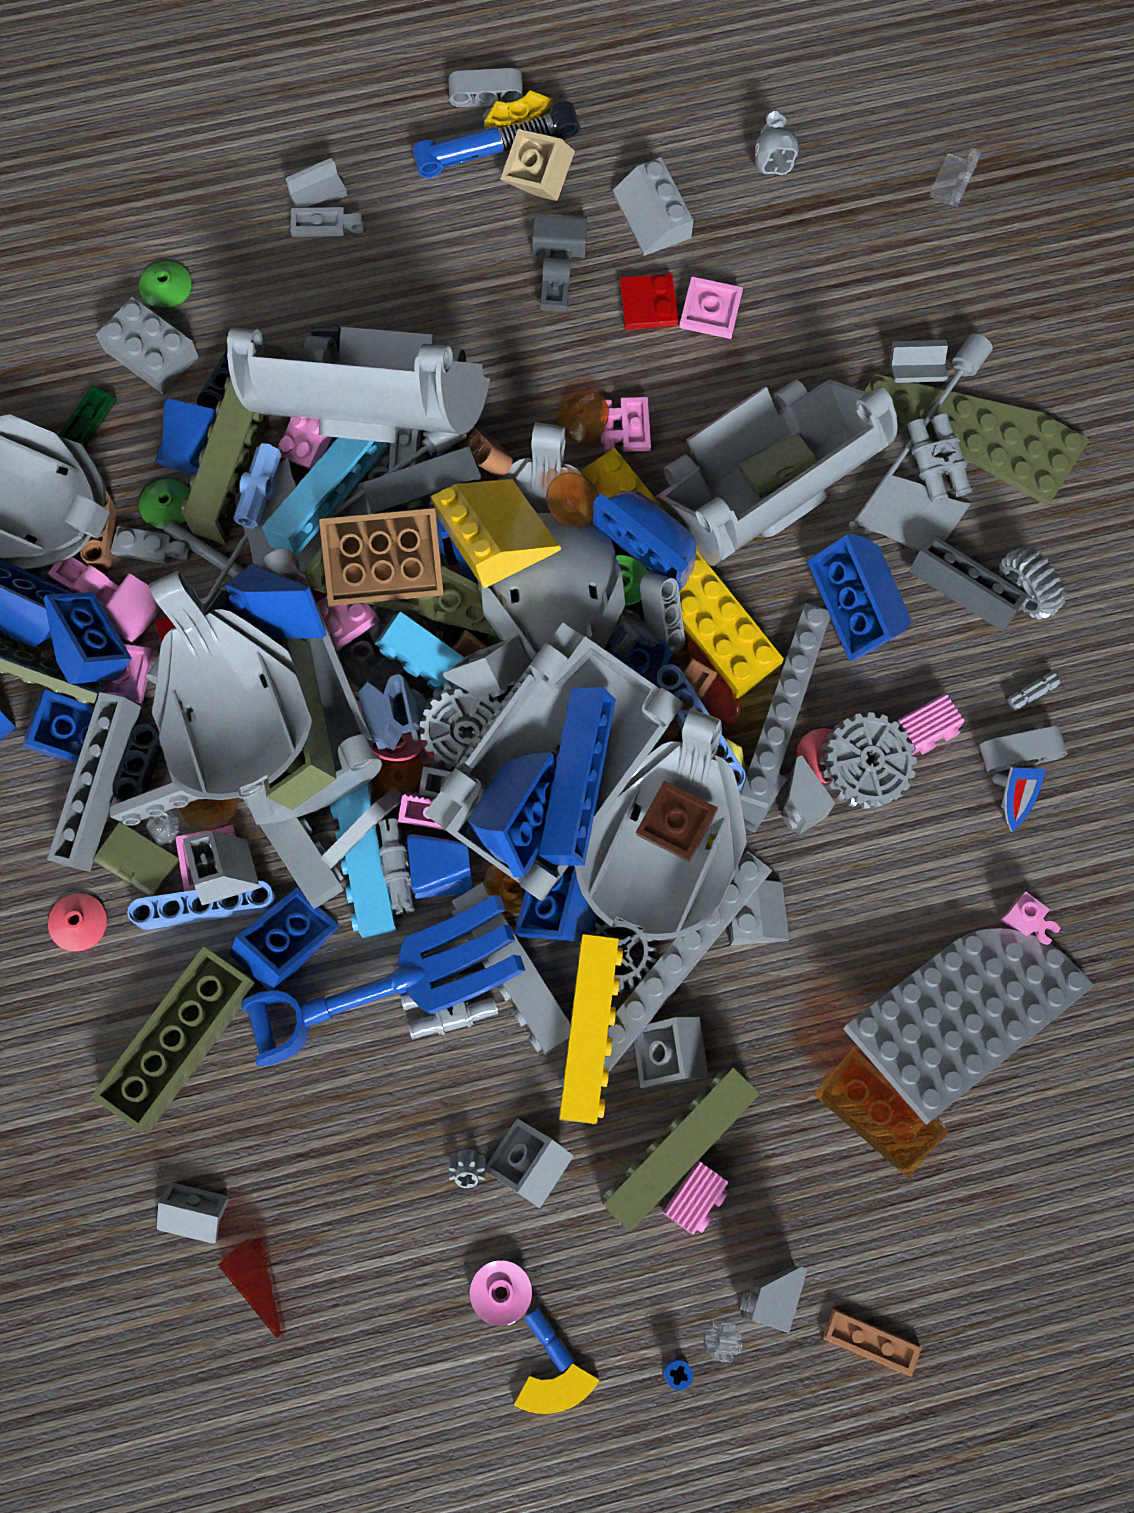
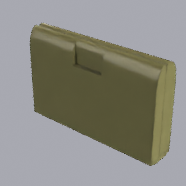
[738,433,818,498]
[94,822,180,897]

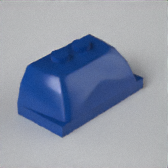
[593,491,696,592]
[807,534,911,661]
[0,559,72,647]
[468,752,556,877]
[514,866,597,942]

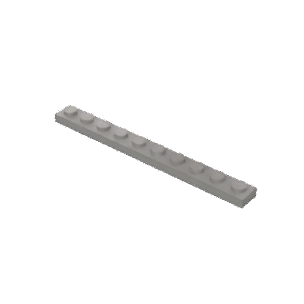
[559,851,772,1087]

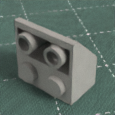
[183,831,260,905]

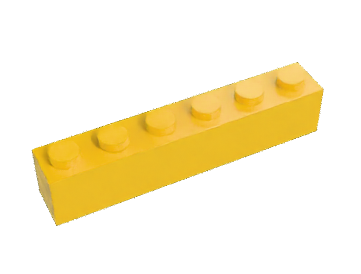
[559,934,623,1124]

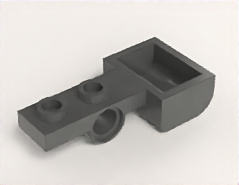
[533,212,588,312]

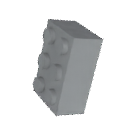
[96,297,199,395]

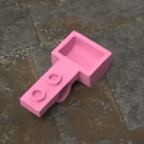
[48,557,161,646]

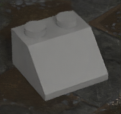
[442,636,530,697]
[782,755,835,835]
[728,880,789,946]
[634,1017,709,1088]
[485,1118,574,1208]

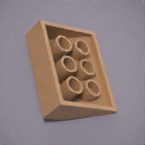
[319,508,444,606]

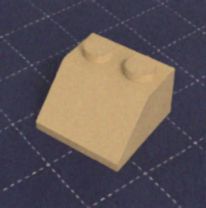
[500,129,575,201]

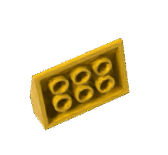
[430,479,561,589]

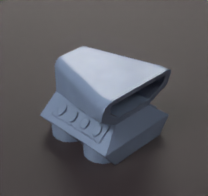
[358,674,422,750]

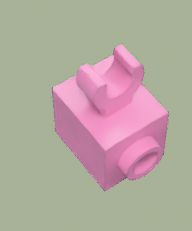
[1000,891,1061,945]

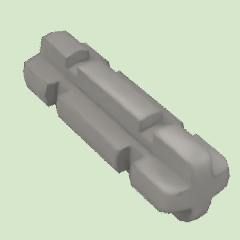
[1007,672,1060,711]

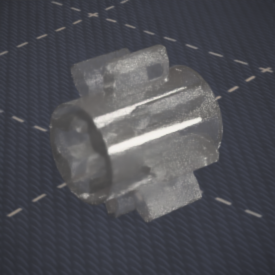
[703,1322,742,1362]

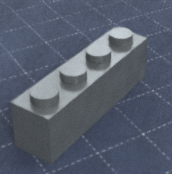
[362,446,481,514]
[909,535,1028,632]

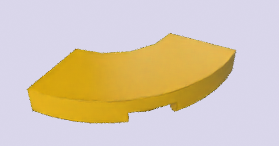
[485,90,553,130]
[514,1363,599,1414]

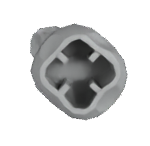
[755,109,799,175]

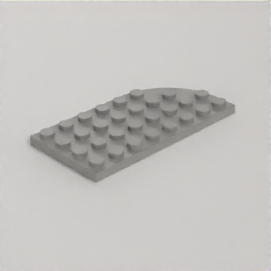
[844,928,1094,1125]

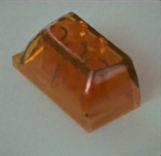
[813,1047,949,1178]

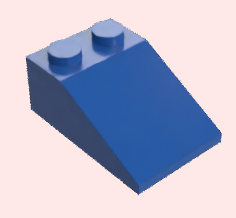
[225,565,327,639]
[44,592,132,684]
[21,690,95,764]
[229,888,339,991]

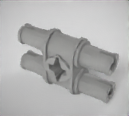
[907,413,972,503]
[379,819,415,915]
[400,969,498,1039]

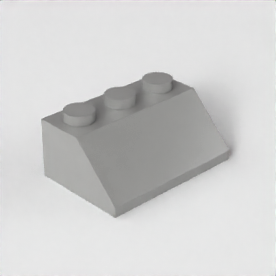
[612,157,693,256]
[739,1267,808,1333]

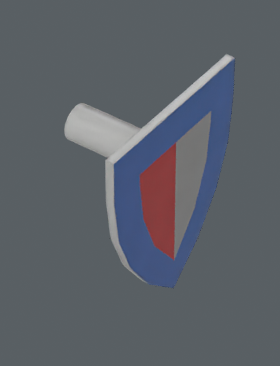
[993,767,1046,832]

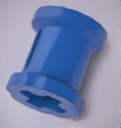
[663,1359,693,1390]

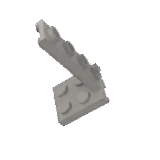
[110,712,205,826]

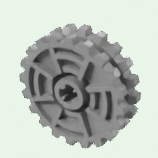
[420,681,504,770]
[819,712,917,809]

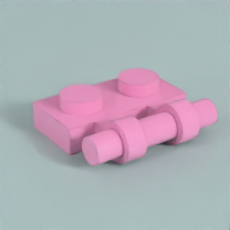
[600,397,651,453]

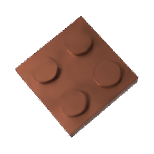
[635,781,718,862]

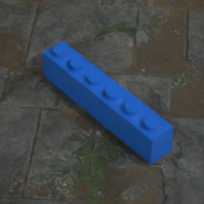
[539,687,616,866]

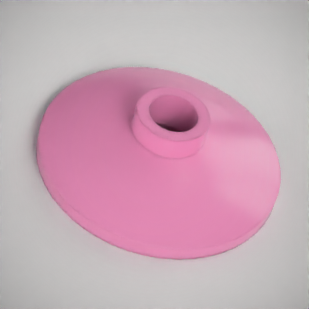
[470,1261,532,1326]

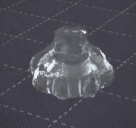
[146,810,179,846]

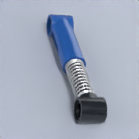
[412,101,581,178]

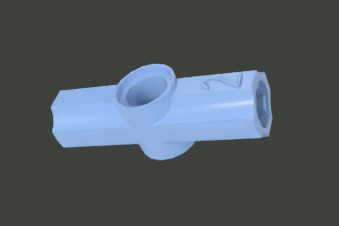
[234,443,281,529]

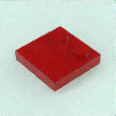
[620,274,678,330]

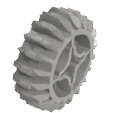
[999,546,1066,620]
[578,918,658,993]

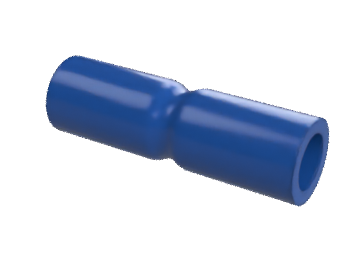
[524,1308,576,1372]

